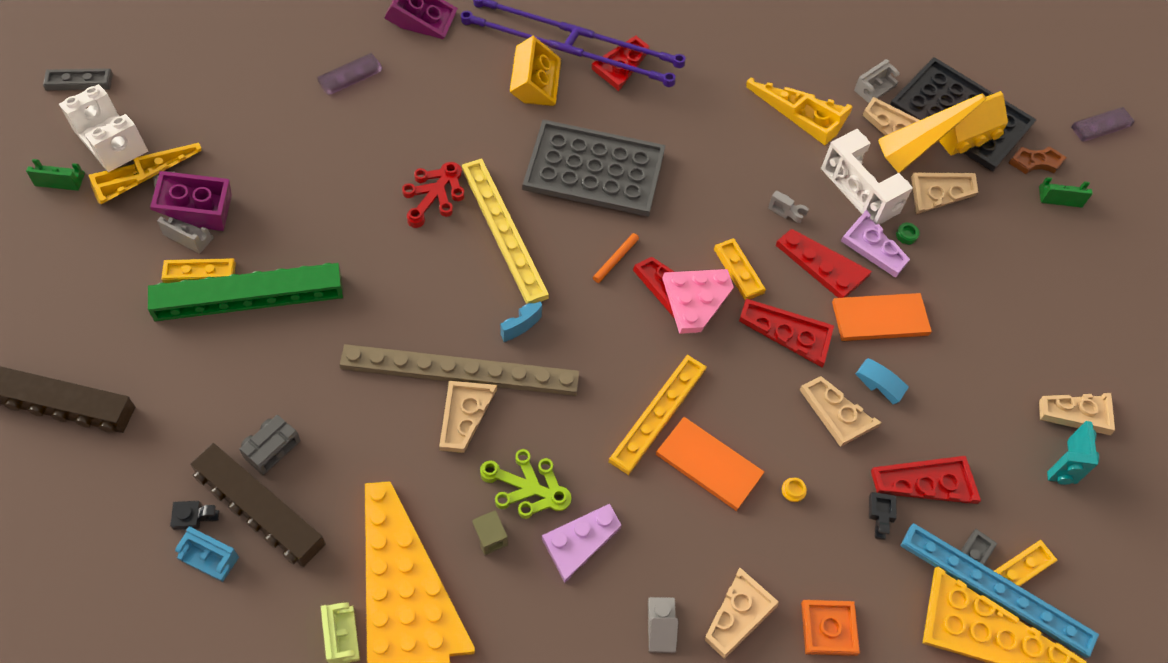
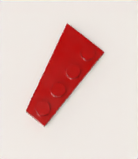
[776,229,872,298]
[739,299,834,368]
[871,456,981,504]

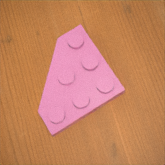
[662,269,734,334]

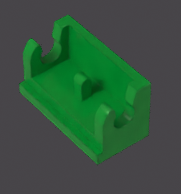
[26,159,85,191]
[1039,177,1093,208]

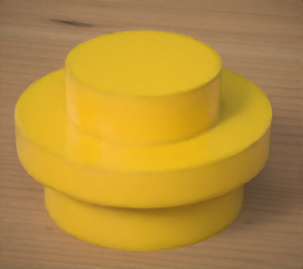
[781,478,807,502]

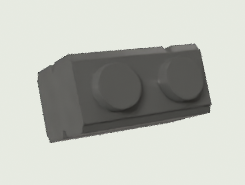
[239,415,301,475]

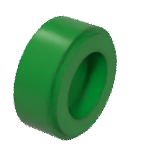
[896,223,920,245]

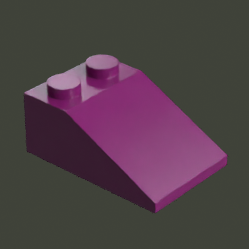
[384,0,458,39]
[150,171,232,231]

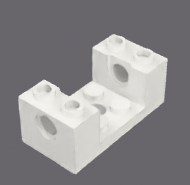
[59,84,148,172]
[821,129,913,225]

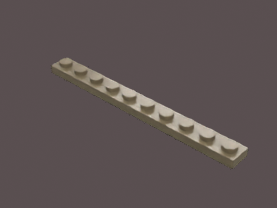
[340,344,579,396]

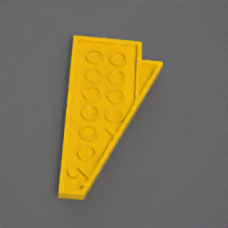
[365,482,475,663]

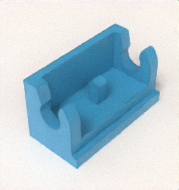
[175,526,239,582]

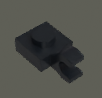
[869,492,897,540]
[170,501,219,530]

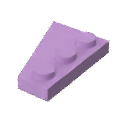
[841,210,910,278]
[542,504,621,583]

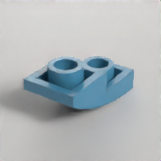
[500,301,542,342]
[856,358,909,404]

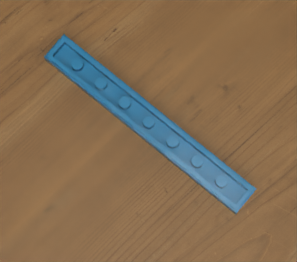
[900,523,1099,658]

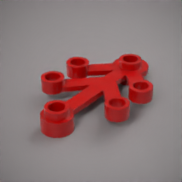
[402,162,465,228]

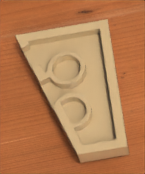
[911,173,978,214]
[800,376,881,447]
[1039,393,1115,435]
[705,568,779,659]

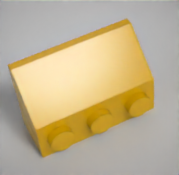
[510,35,561,106]
[939,91,1008,156]

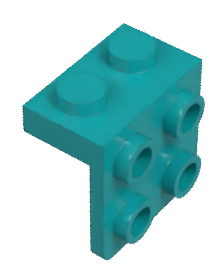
[1047,421,1099,485]

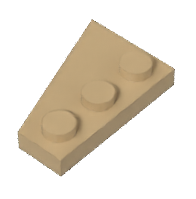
[863,97,920,136]
[439,381,497,453]

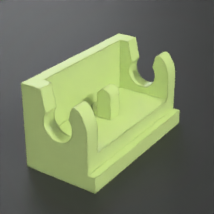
[321,603,360,663]

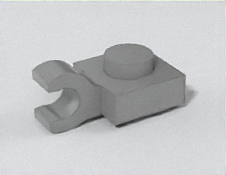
[768,190,809,223]

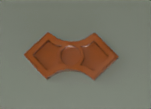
[1009,146,1067,174]

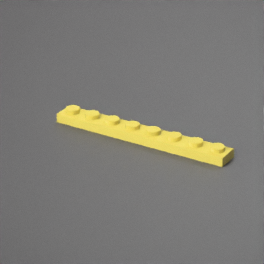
[462,159,549,304]

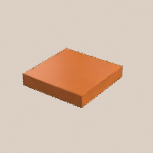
[801,600,860,656]

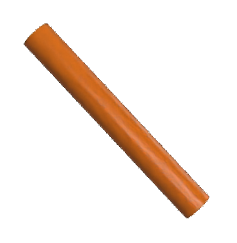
[593,233,639,283]

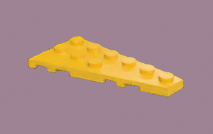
[922,566,1087,663]

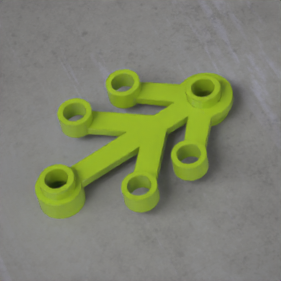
[480,449,571,519]

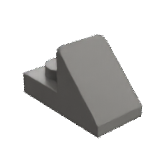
[648,597,678,653]

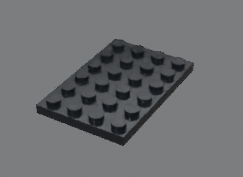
[890,57,1037,172]

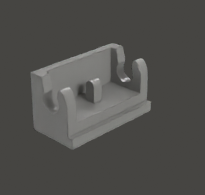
[854,59,900,103]
[157,217,214,254]

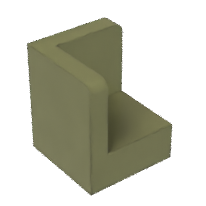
[473,510,508,556]

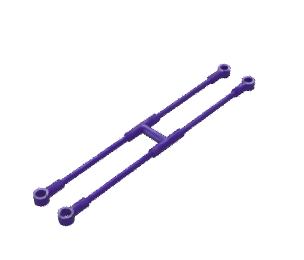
[461,0,686,87]

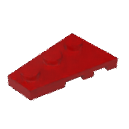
[591,35,649,91]
[633,257,674,317]

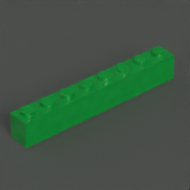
[148,263,344,322]

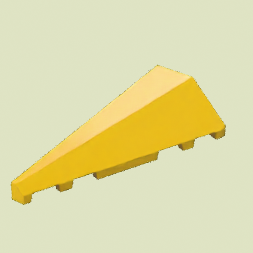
[746,78,852,145]
[878,93,987,173]
[89,143,202,204]

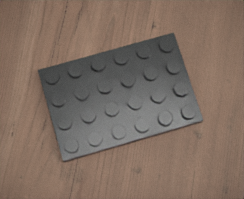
[522,120,666,217]

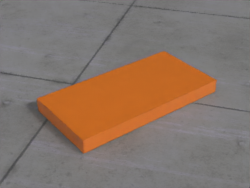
[832,293,932,341]
[656,417,764,511]

